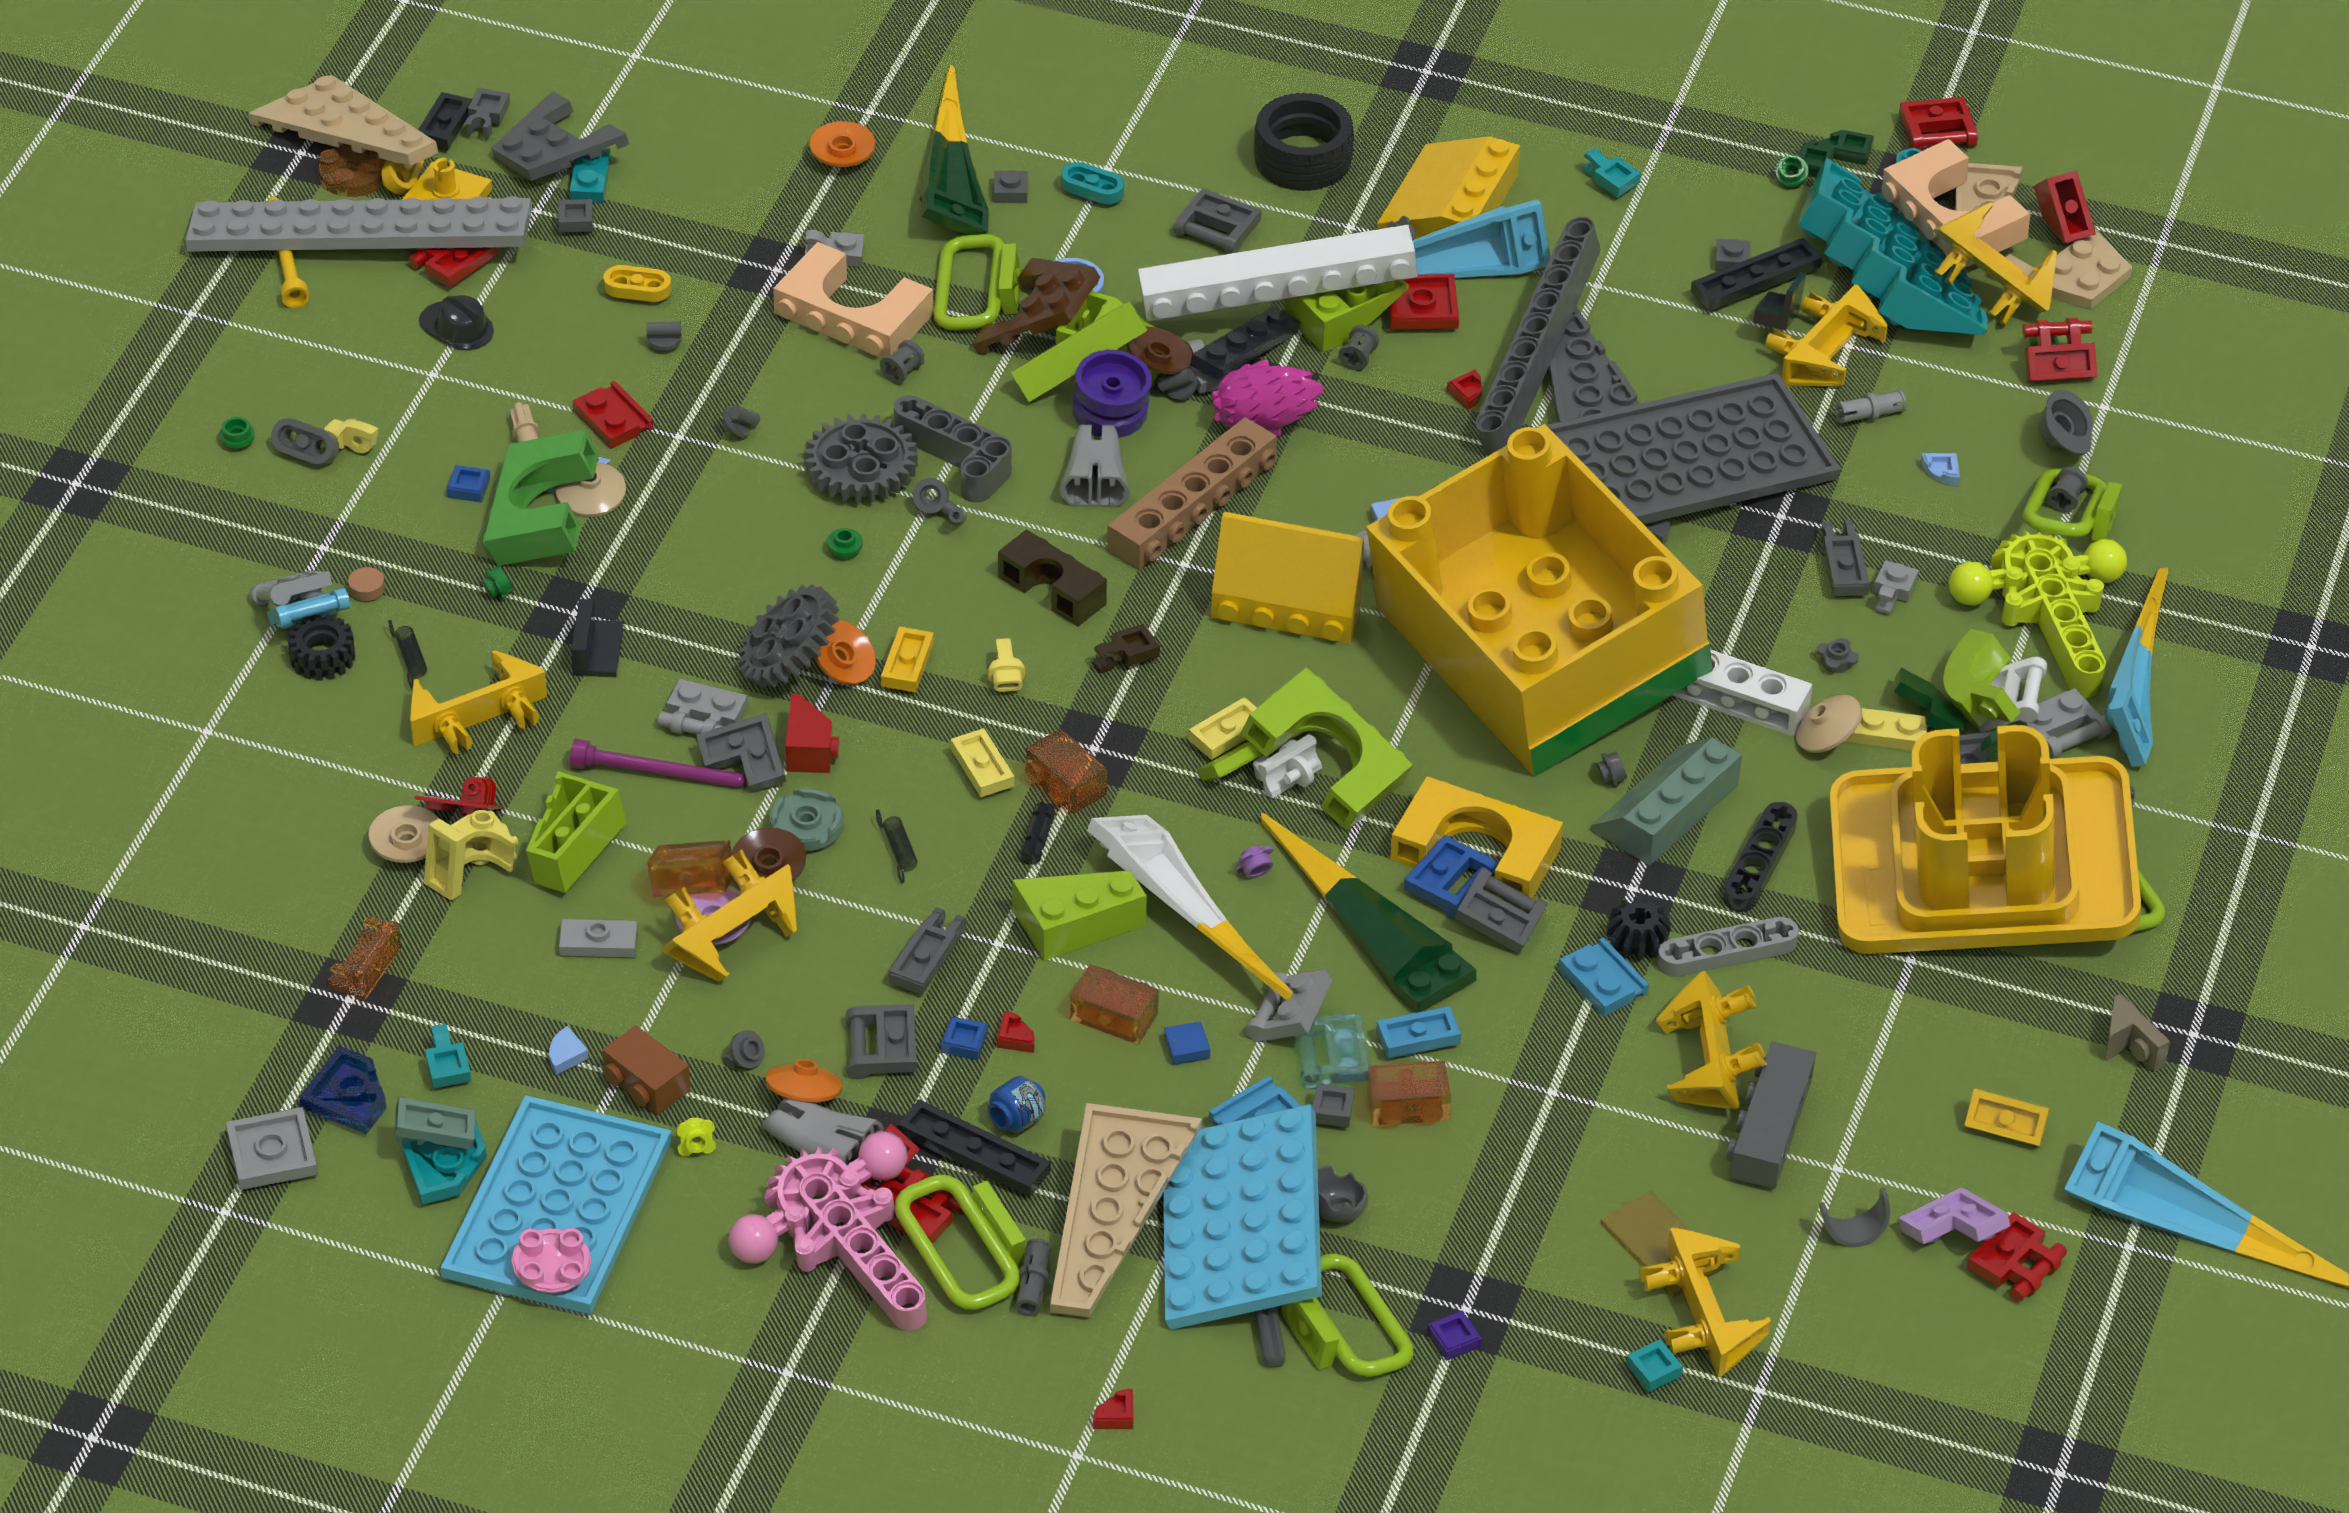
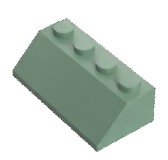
[1591,737,1742,866]

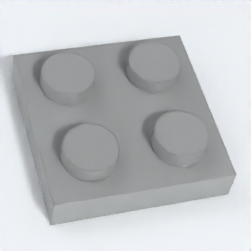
[226,1107,318,1190]

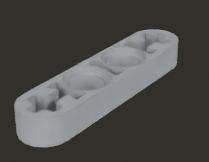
[1657,917,1799,977]

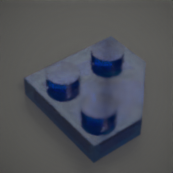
[299,1046,387,1134]

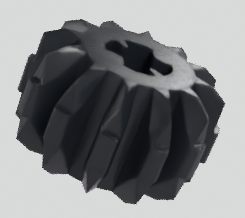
[1606,896,1671,961]

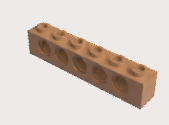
[1107,417,1277,570]

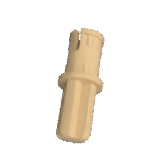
[510,402,540,442]

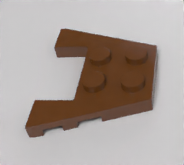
[972,258,1101,354]

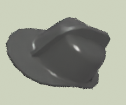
[2038,390,2093,455]

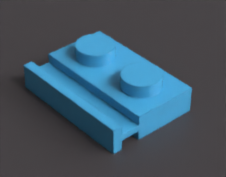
[1559,937,1649,1016]
[1209,1075,1301,1125]

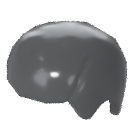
[1318,1165,1368,1222]

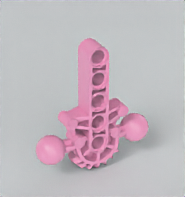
[728,1131,928,1331]

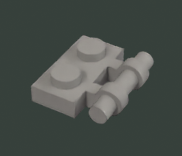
[658,679,748,735]

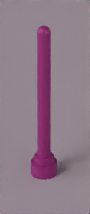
[570,738,746,788]

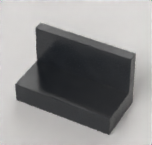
[1753,272,1807,331]
[571,599,624,677]

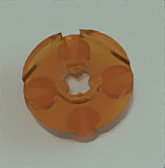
[319,144,385,197]

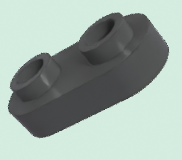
[271,418,339,465]

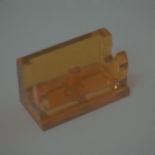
[328,916,401,1000]

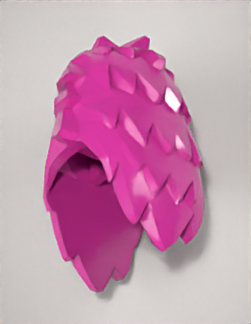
[1212,359,1324,436]

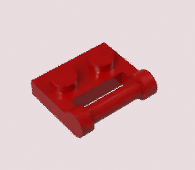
[1899,97,1978,151]

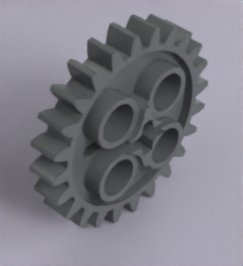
[804,413,918,504]
[737,584,839,688]

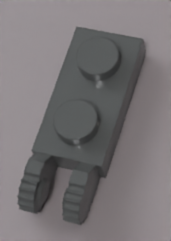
[1821,520,1869,596]
[888,907,967,995]

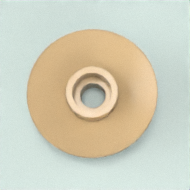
[555,462,626,517]
[1796,695,1862,753]
[369,805,439,863]

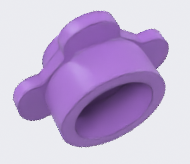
[1236,845,1274,878]

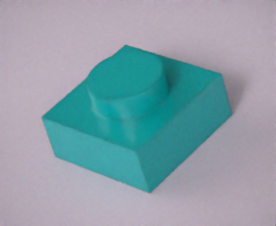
[1626,1339,1683,1392]

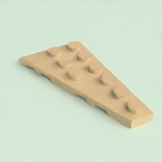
[248,75,438,166]
[1050,1103,1202,1317]

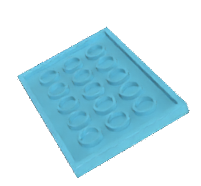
[441,1095,672,1315]
[1164,1104,1322,1330]

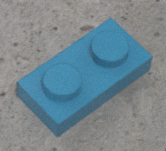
[1376,1006,1461,1058]

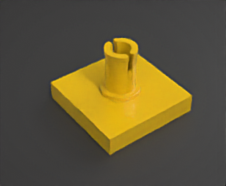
[402,158,492,200]

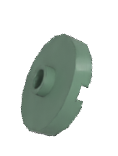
[770,789,844,851]

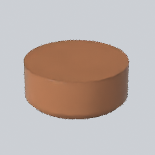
[348,567,385,601]

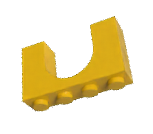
[1390,776,1564,898]

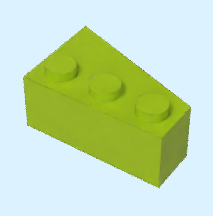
[526,771,627,893]
[1012,870,1147,961]

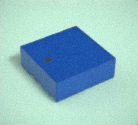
[447,465,491,503]
[941,1016,988,1060]
[1164,1021,1210,1065]

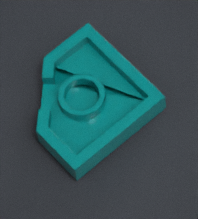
[400,1119,487,1205]

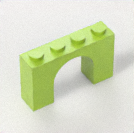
[1240,667,1413,831]

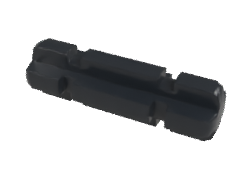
[1021,802,1055,864]

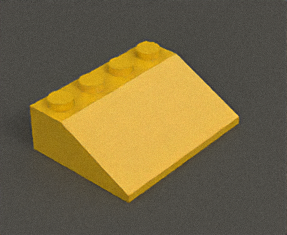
[1376,136,1520,240]
[1211,512,1364,644]

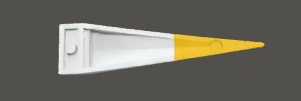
[1087,815,1293,1000]

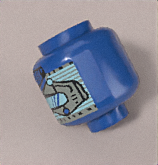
[988,1076,1046,1133]

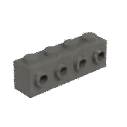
[1726,1041,1816,1189]

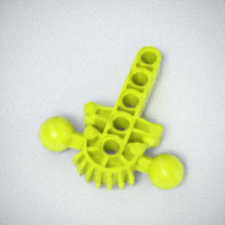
[1948,530,2128,698]

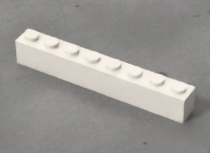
[1138,225,1417,321]

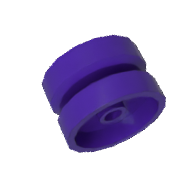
[1072,349,1151,438]

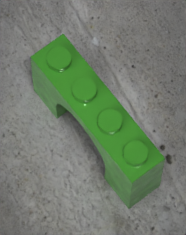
[483,429,599,566]

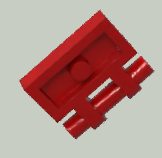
[409,247,498,288]
[2022,317,2098,383]
[878,1166,964,1244]
[1967,1212,2067,1302]

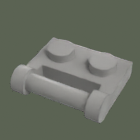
[249,571,332,605]
[2014,688,2113,759]
[1245,969,1333,1041]

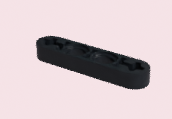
[1723,802,1798,912]

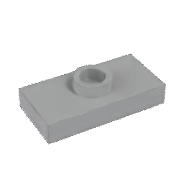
[559,919,638,958]

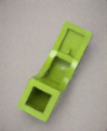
[1943,629,2021,727]

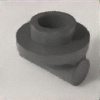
[646,322,682,351]
[1157,368,1198,400]
[722,405,760,438]
[722,1030,765,1069]

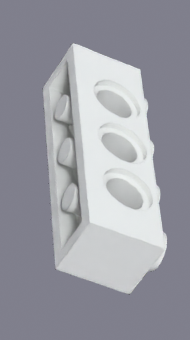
[1672,649,1813,737]

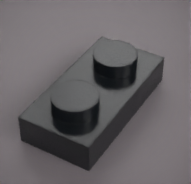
[418,92,472,150]

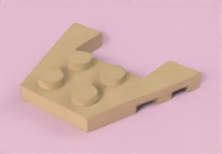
[1990,229,2133,310]

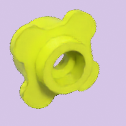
[676,1118,716,1157]

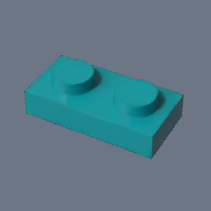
[570,149,611,203]

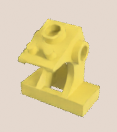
[424,810,518,900]

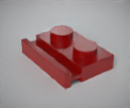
[572,381,653,449]

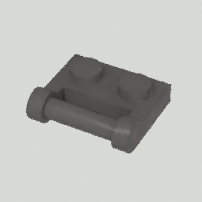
[1173,188,1261,254]
[1454,867,1548,954]
[845,1004,917,1079]

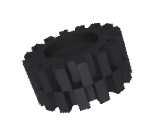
[288,614,355,681]

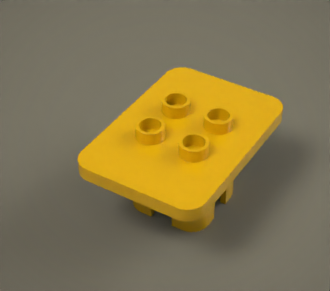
[1830,725,2141,954]

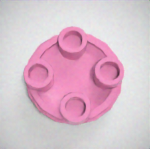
[511,1228,592,1293]

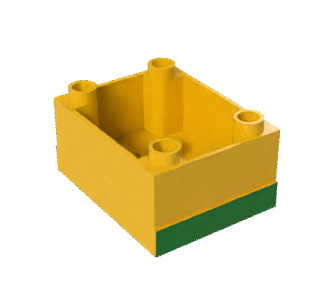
[1366,424,1712,777]

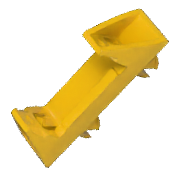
[1933,202,2057,326]
[1765,284,1888,386]
[410,650,547,754]
[660,849,797,982]
[1656,971,1767,1109]
[1639,1228,1771,1377]

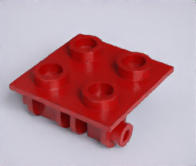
[415,777,503,814]

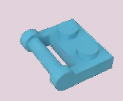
[266,588,350,630]

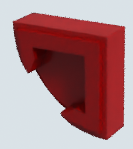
[1447,369,1482,410]
[997,1011,1035,1053]
[1093,1389,1134,1429]

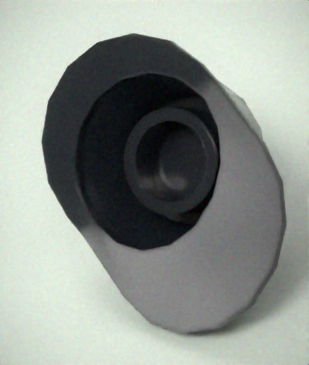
[419,295,494,350]

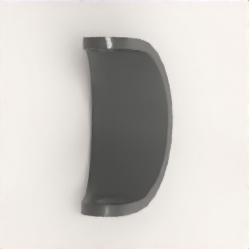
[1819,1187,1890,1247]

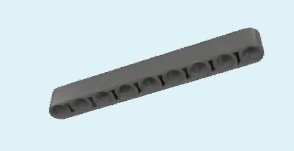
[1475,217,1601,455]

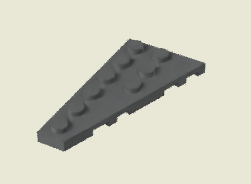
[1548,307,1640,422]

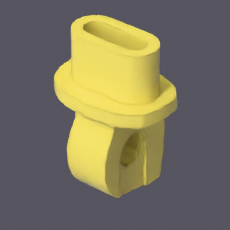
[324,419,379,453]
[988,638,1026,692]

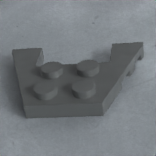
[491,91,629,181]

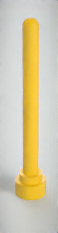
[267,196,310,308]

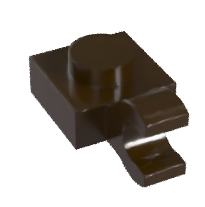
[1093,624,1160,673]

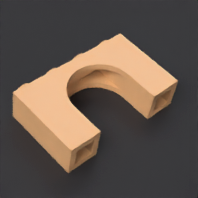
[1882,139,2030,269]
[773,242,933,359]

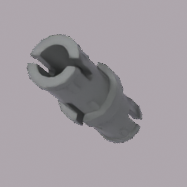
[1015,1238,1051,1316]

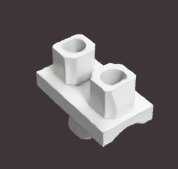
[1253,734,1322,798]

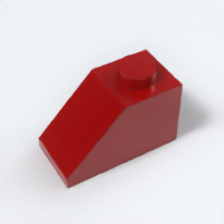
[2033,170,2096,244]
[785,694,840,773]

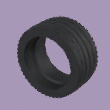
[1254,93,1354,191]

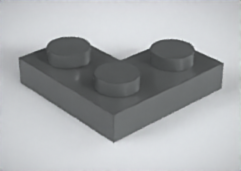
[696,713,787,792]

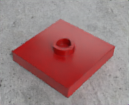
[1388,274,1459,330]

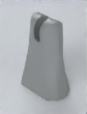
[1059,425,1130,506]
[762,1098,884,1165]

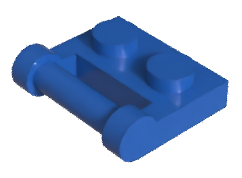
[1404,835,1498,919]

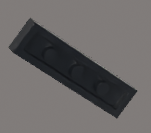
[1691,238,1822,311]
[1190,307,1300,380]
[898,1099,1051,1197]

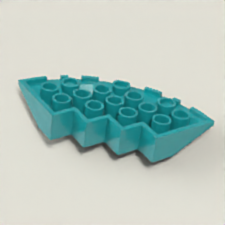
[1798,158,1988,335]

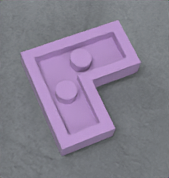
[1898,1187,2010,1244]

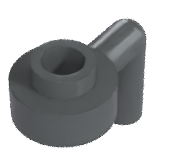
[913,478,967,523]

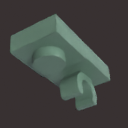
[394,1097,476,1150]

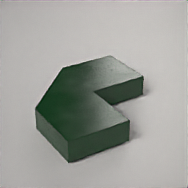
[1795,130,1874,178]
[1894,667,1964,734]

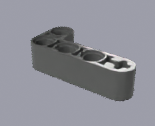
[894,396,1012,502]

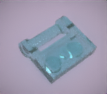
[1294,1014,1370,1090]

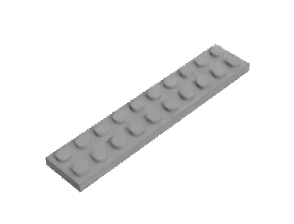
[185,196,532,251]

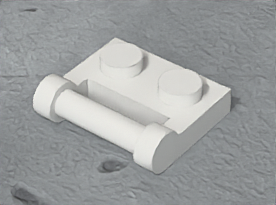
[1977,657,2047,732]

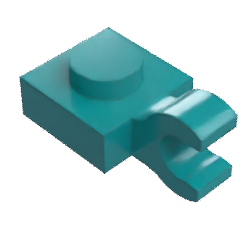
[1582,148,1641,198]
[425,1024,471,1089]

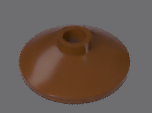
[1126,326,1192,374]
[731,827,806,882]

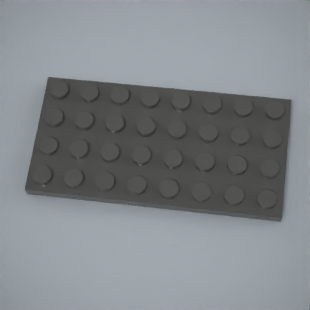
[1536,373,1841,524]

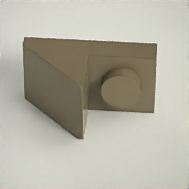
[2105,993,2170,1073]

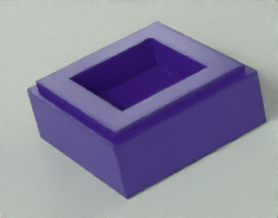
[1427,1310,1482,1361]

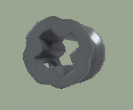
[1339,325,1379,371]
[880,340,925,384]
[2047,467,2088,513]

